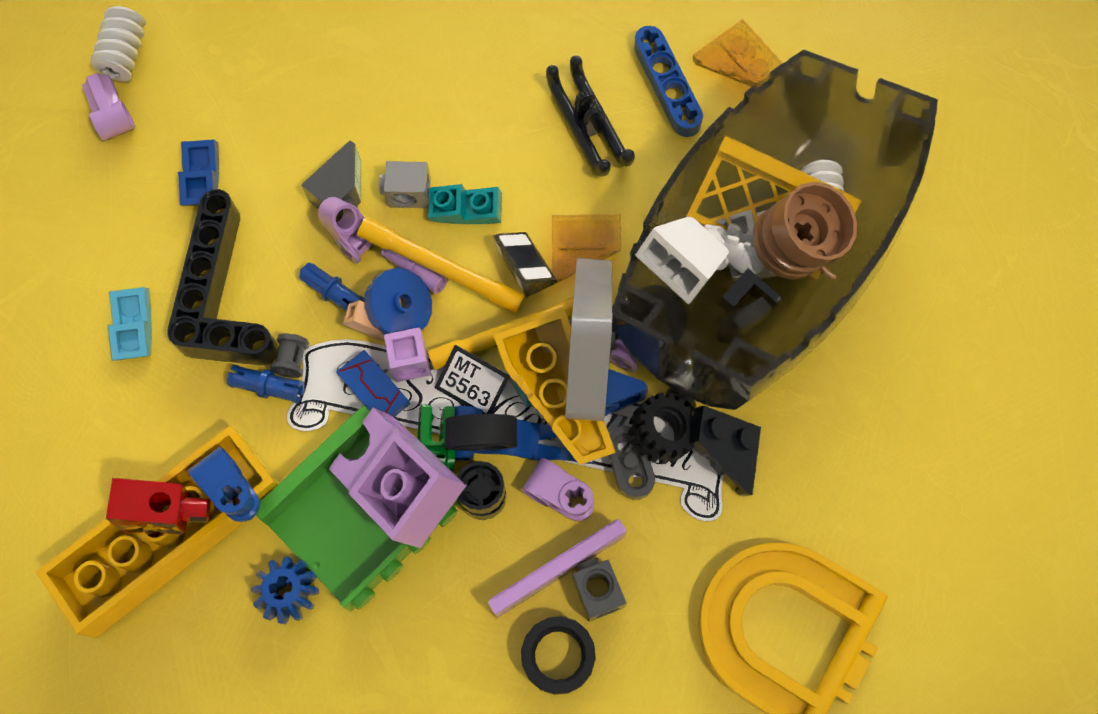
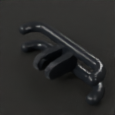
[546,55,635,177]

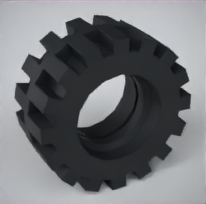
[628,393,694,464]

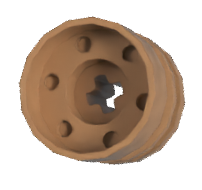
[753,182,857,280]

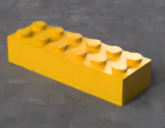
[35,425,279,638]

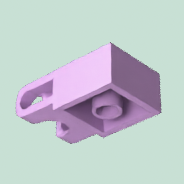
[329,407,467,548]

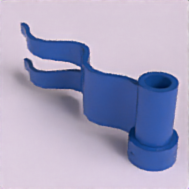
[455,406,594,464]

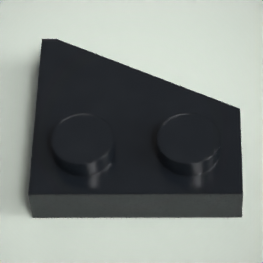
[690,406,761,496]

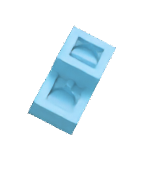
[108,287,152,361]

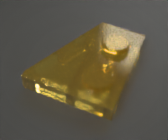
[693,19,783,89]
[552,214,621,283]

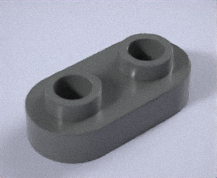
[608,426,655,500]

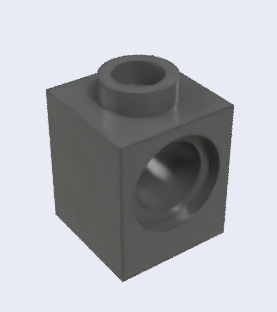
[572,557,627,622]

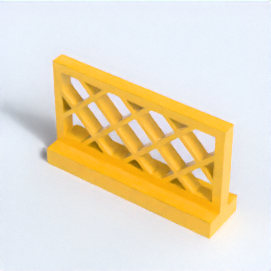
[686,135,861,279]

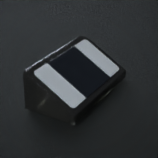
[493,232,557,298]

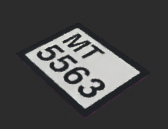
[435,345,510,414]

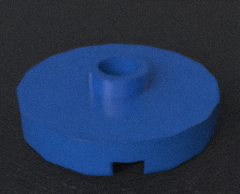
[365,268,432,335]

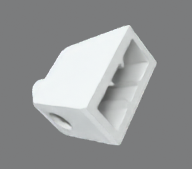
[635,216,729,304]

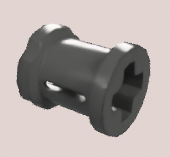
[270,333,310,378]

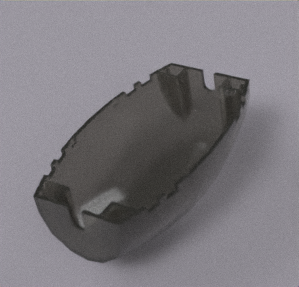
[612,49,938,410]

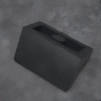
[719,268,783,315]

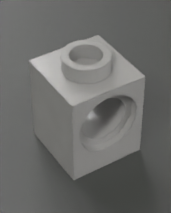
[379,161,431,208]

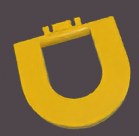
[698,543,888,714]

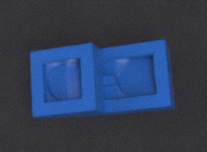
[178,139,219,206]

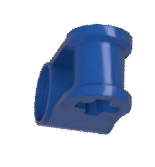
[188,446,260,522]

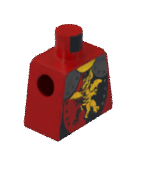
[106,478,211,534]

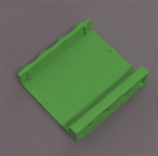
[256,405,459,612]

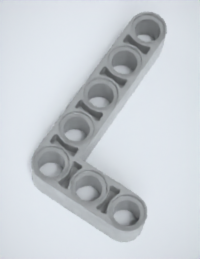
[565,258,612,421]

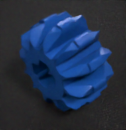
[251,557,319,624]

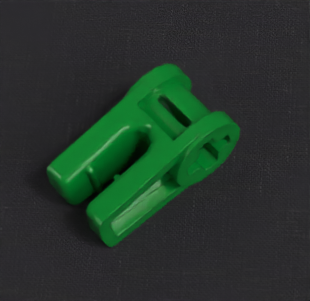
[417,404,455,472]

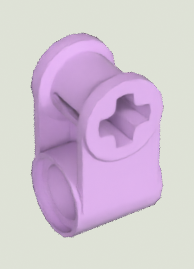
[318,197,374,264]
[521,458,594,521]

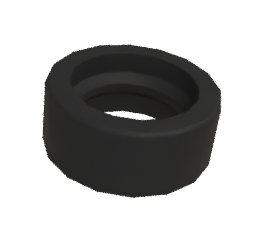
[445,414,517,451]
[521,616,596,695]

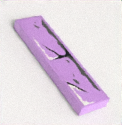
[488,519,627,618]

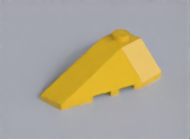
[493,309,616,465]

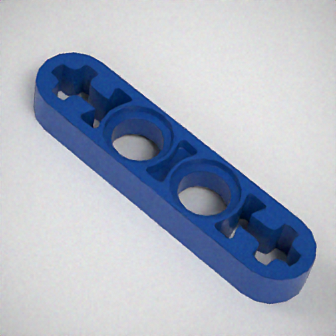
[634,26,703,137]

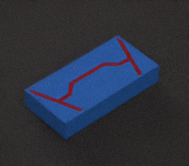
[336,350,410,417]

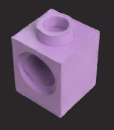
[384,327,431,382]

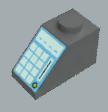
[302,140,361,223]

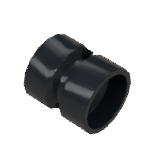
[457,461,507,520]

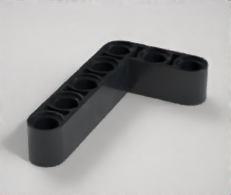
[167,189,279,366]

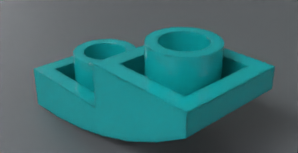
[428,184,502,224]

